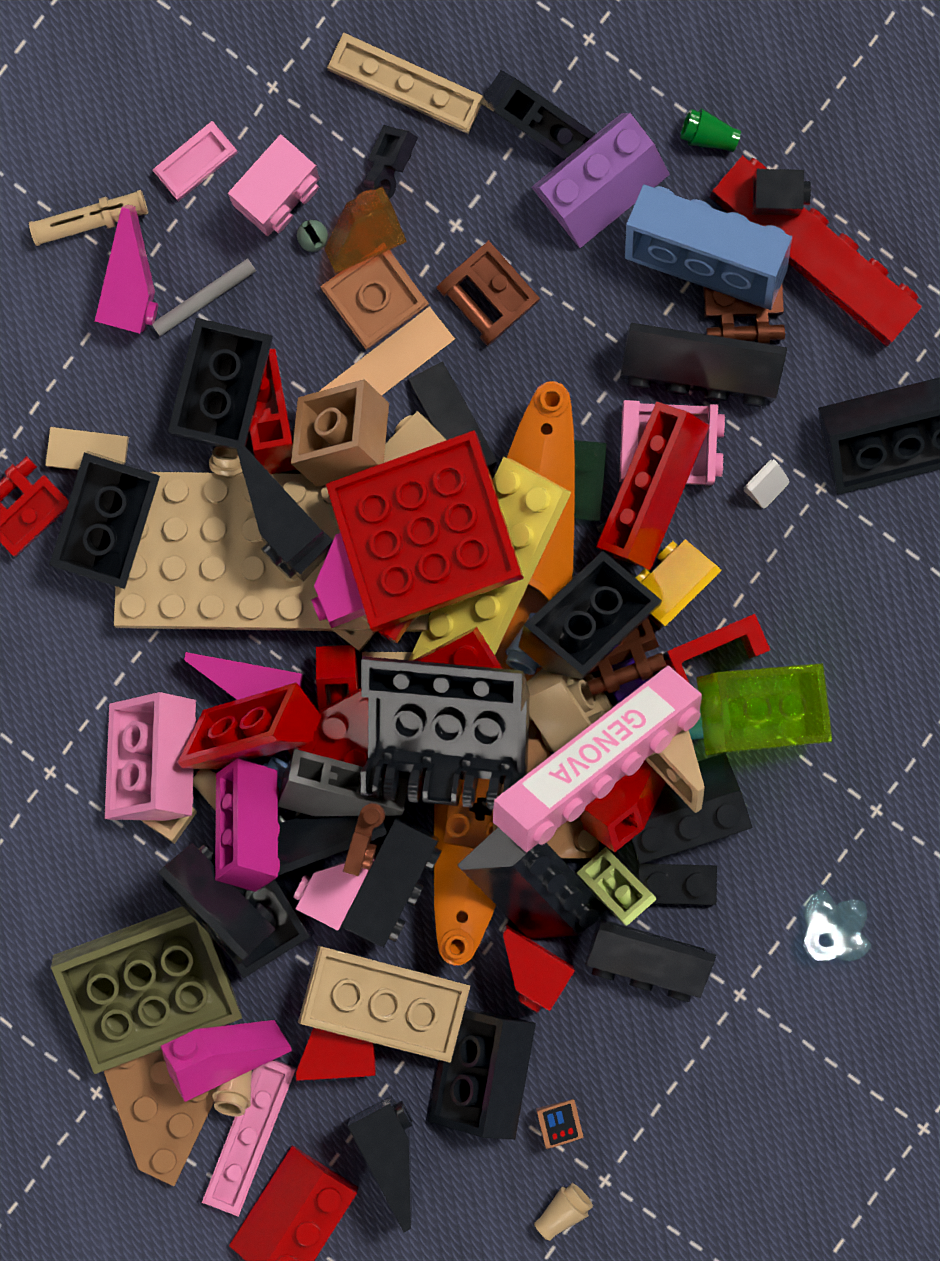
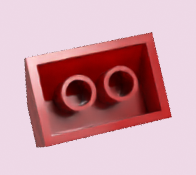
[178,682,322,769]
[229,1145,358,1261]

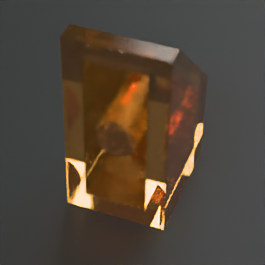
[324,187,407,273]

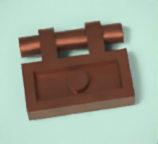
[703,284,785,344]
[587,617,667,696]
[343,803,385,876]

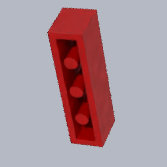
[596,401,710,570]

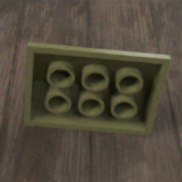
[51,906,242,1074]

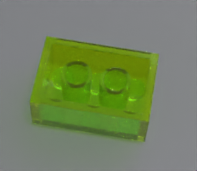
[697,663,832,755]

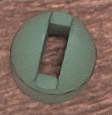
[297,220,328,252]

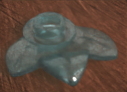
[803,888,871,962]

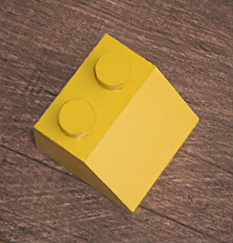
[635,539,722,629]

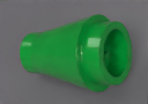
[680,108,741,152]

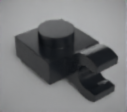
[364,125,418,199]

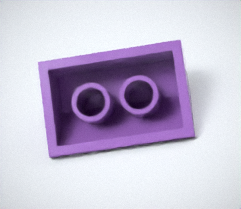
[532,113,670,248]

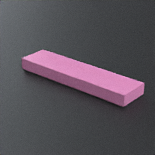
[202,1060,296,1217]

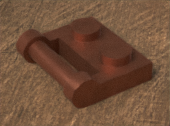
[436,240,540,346]

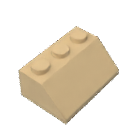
[527,668,613,753]

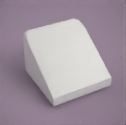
[743,459,789,508]

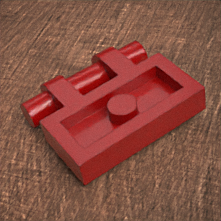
[0,456,69,557]

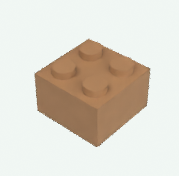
[291,379,389,487]

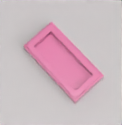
[153,121,238,202]

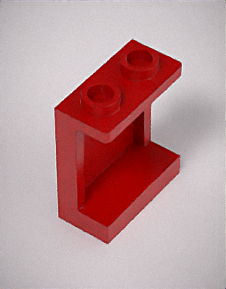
[661,614,770,683]

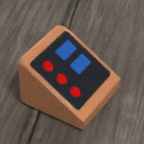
[536,1099,584,1149]

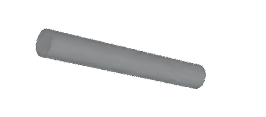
[153,258,256,336]

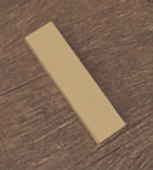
[327,33,483,134]

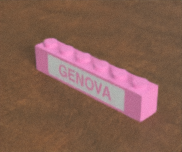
[493,666,702,853]

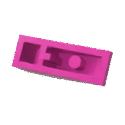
[95,204,158,333]
[184,652,303,700]
[161,1020,292,1102]

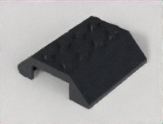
[361,656,530,810]

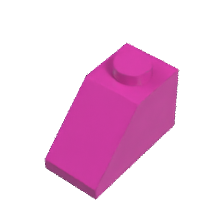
[311,533,366,629]

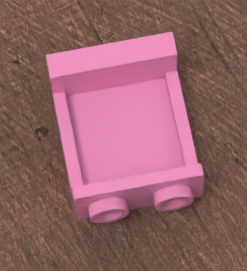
[619,400,725,486]

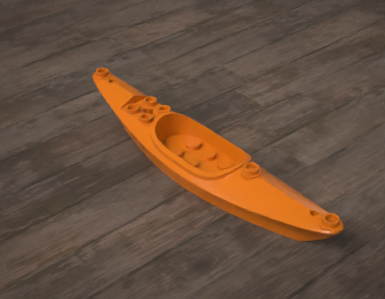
[434,381,575,965]

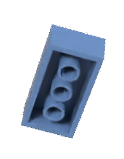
[625,184,792,310]

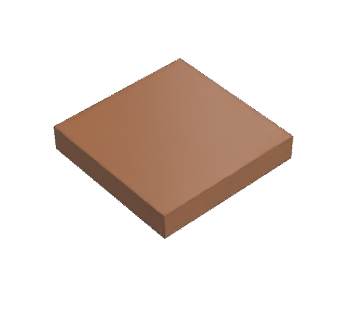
[320,241,429,351]

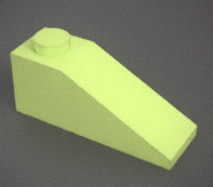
[577,847,657,926]

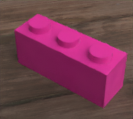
[215,758,280,892]

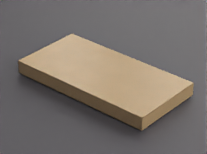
[298,946,470,1063]

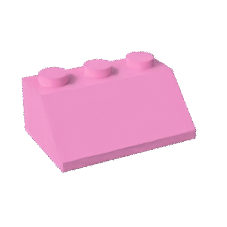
[105,692,196,821]

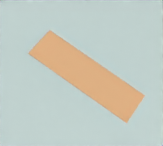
[320,306,455,396]

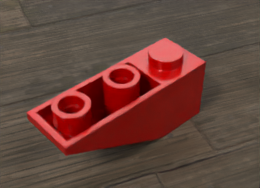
[580,760,666,852]

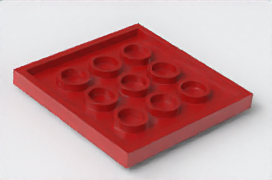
[326,430,524,632]

